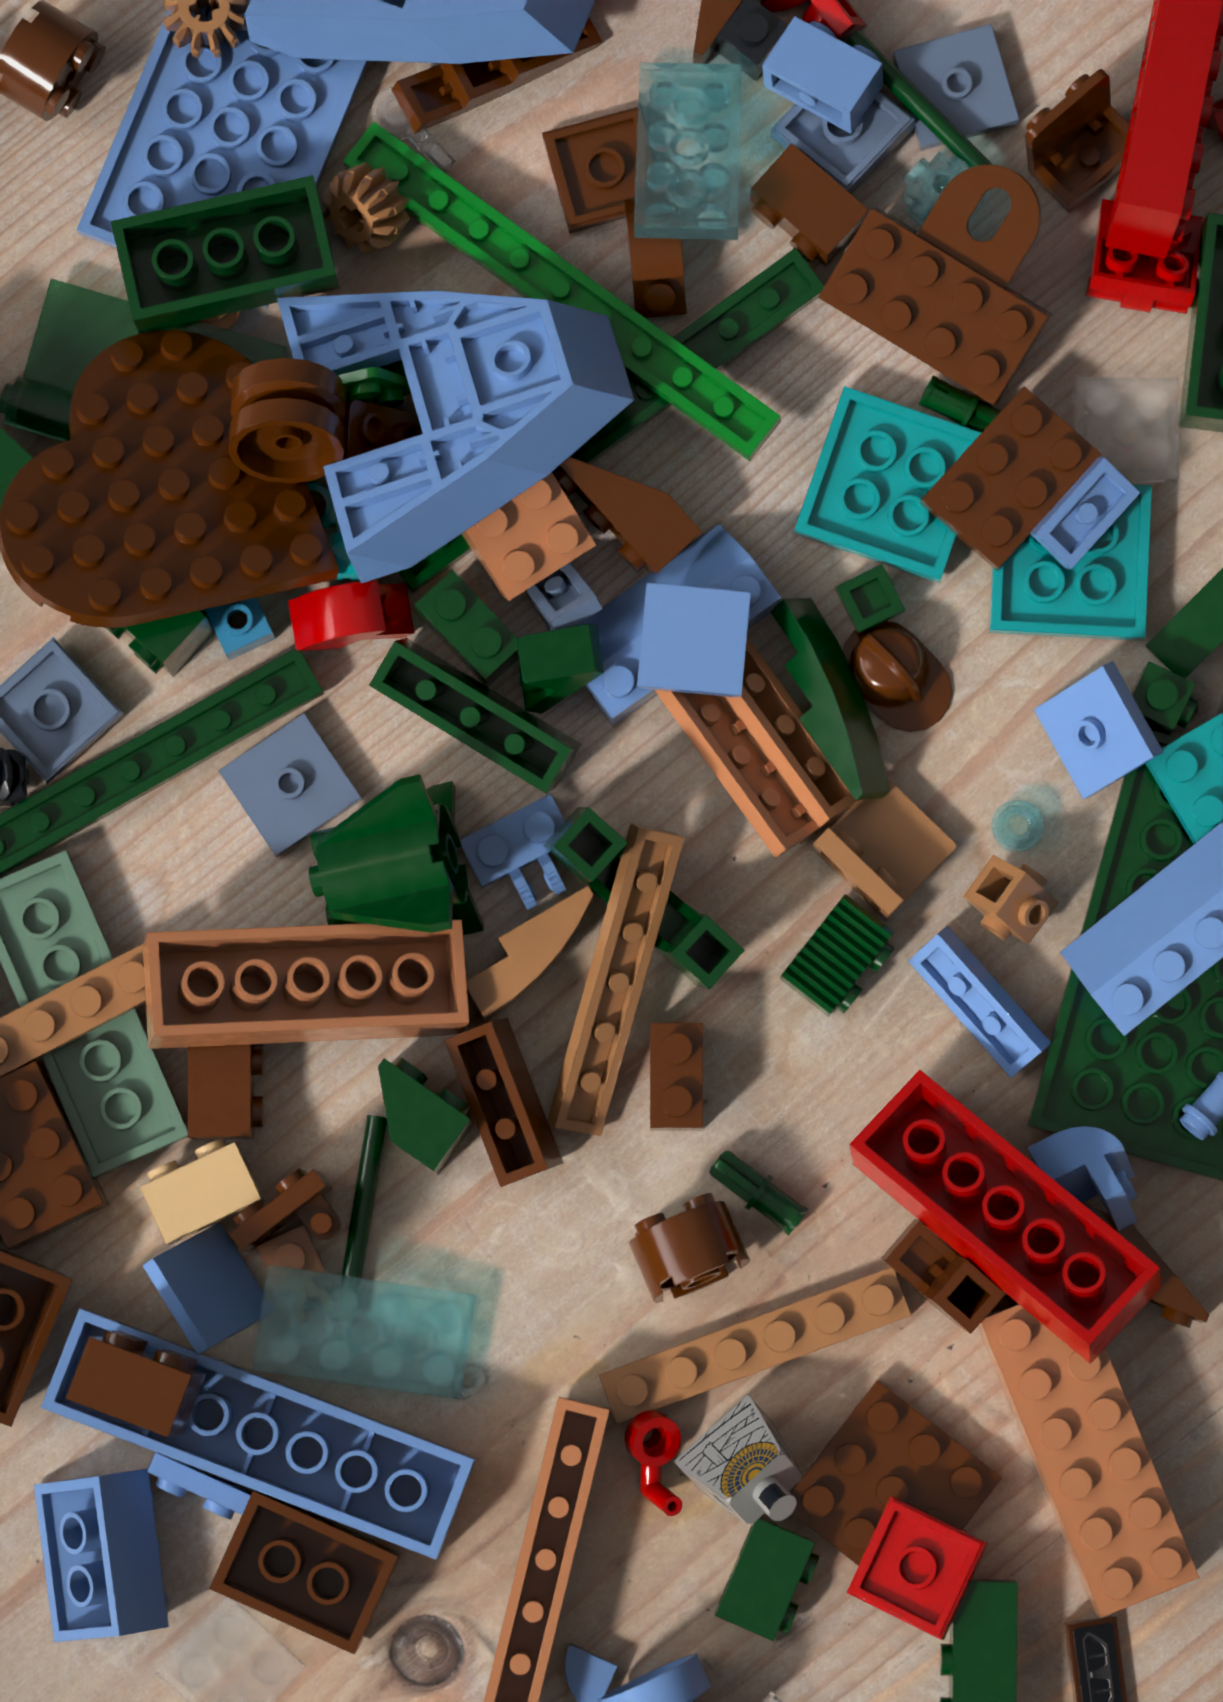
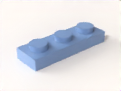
[908,925,1051,1078]

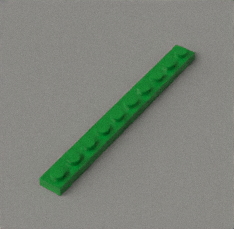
[343,122,781,461]

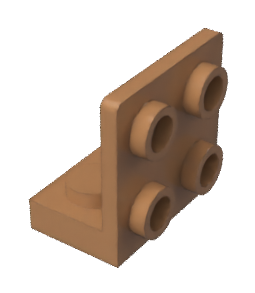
[812,778,956,921]

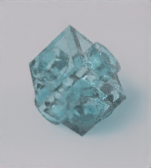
[903,151,986,227]

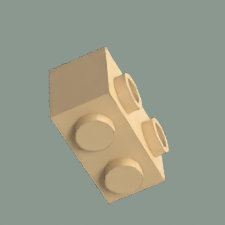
[139,1138,265,1245]

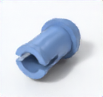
[1179,1072,1223,1140]

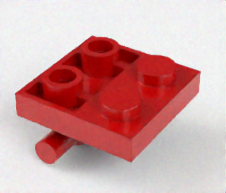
[1085,199,1203,314]

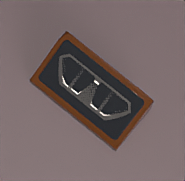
[1064,1616,1127,1702]

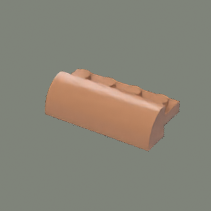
[655,637,860,858]

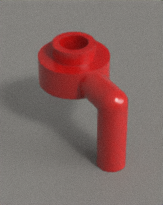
[624,1410,682,1516]

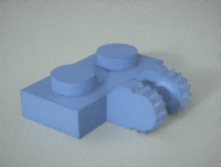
[460,794,566,910]

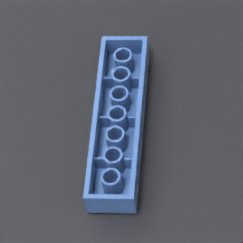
[41,1308,476,1560]

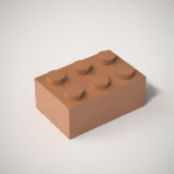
[462,472,596,601]

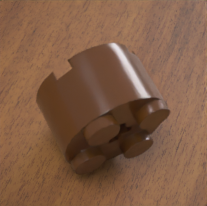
[0,0,106,121]
[629,1193,750,1303]

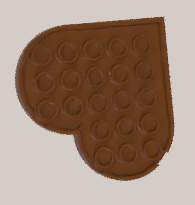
[0,330,339,628]

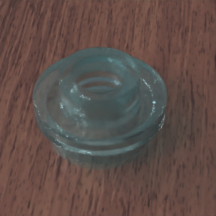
[991,800,1043,852]

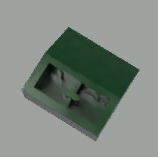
[378,1057,474,1174]

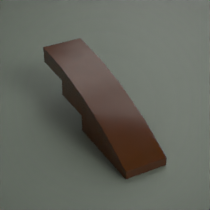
[391,18,602,133]

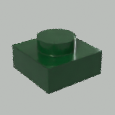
[835,564,905,635]

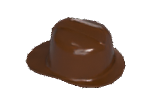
[843,621,952,732]

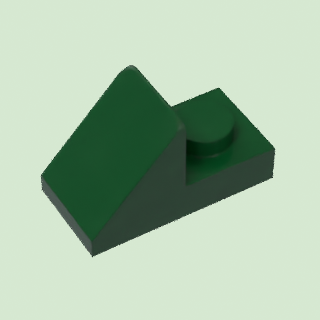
[517,624,604,714]

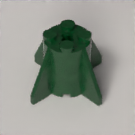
[309,774,484,935]

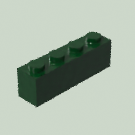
[369,638,582,793]
[939,1579,1018,1702]

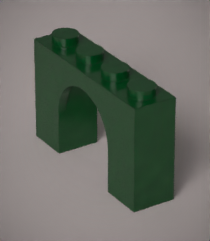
[543,807,745,990]

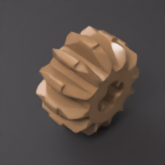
[163,0,249,58]
[321,162,410,254]

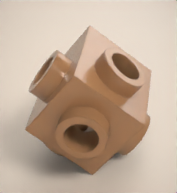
[963,855,1059,944]

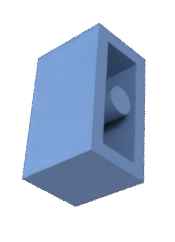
[762,16,883,134]

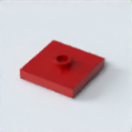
[846,1496,988,1640]

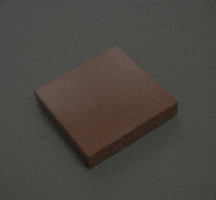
[542,106,665,233]

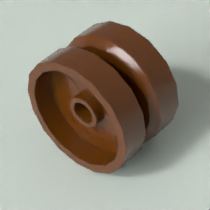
[228,358,346,484]

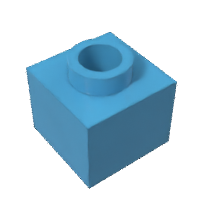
[204,598,276,661]

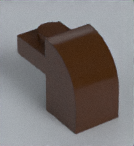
[624,195,687,318]
[881,1219,1005,1334]

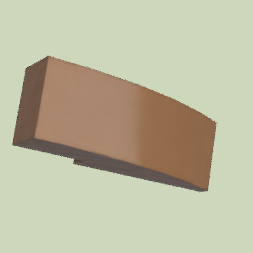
[466,886,594,1021]

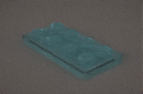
[634,62,742,240]
[252,1264,476,1399]

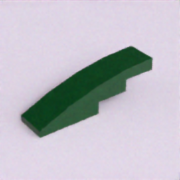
[1145,568,1223,678]
[770,598,890,800]

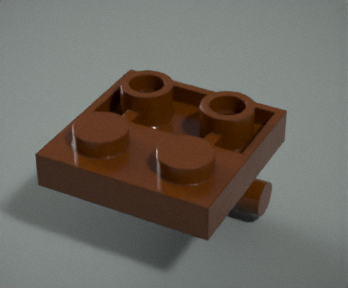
[229,1168,341,1252]

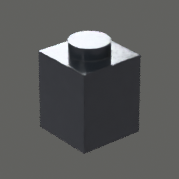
[716,0,788,81]

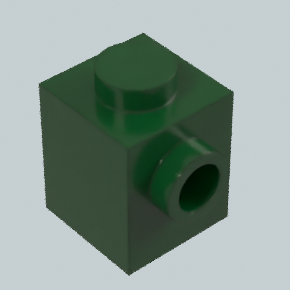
[1131,661,1198,734]

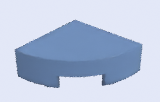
[565,1644,618,1702]

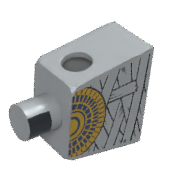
[674,1394,802,1524]

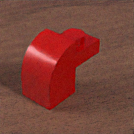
[288,580,415,651]

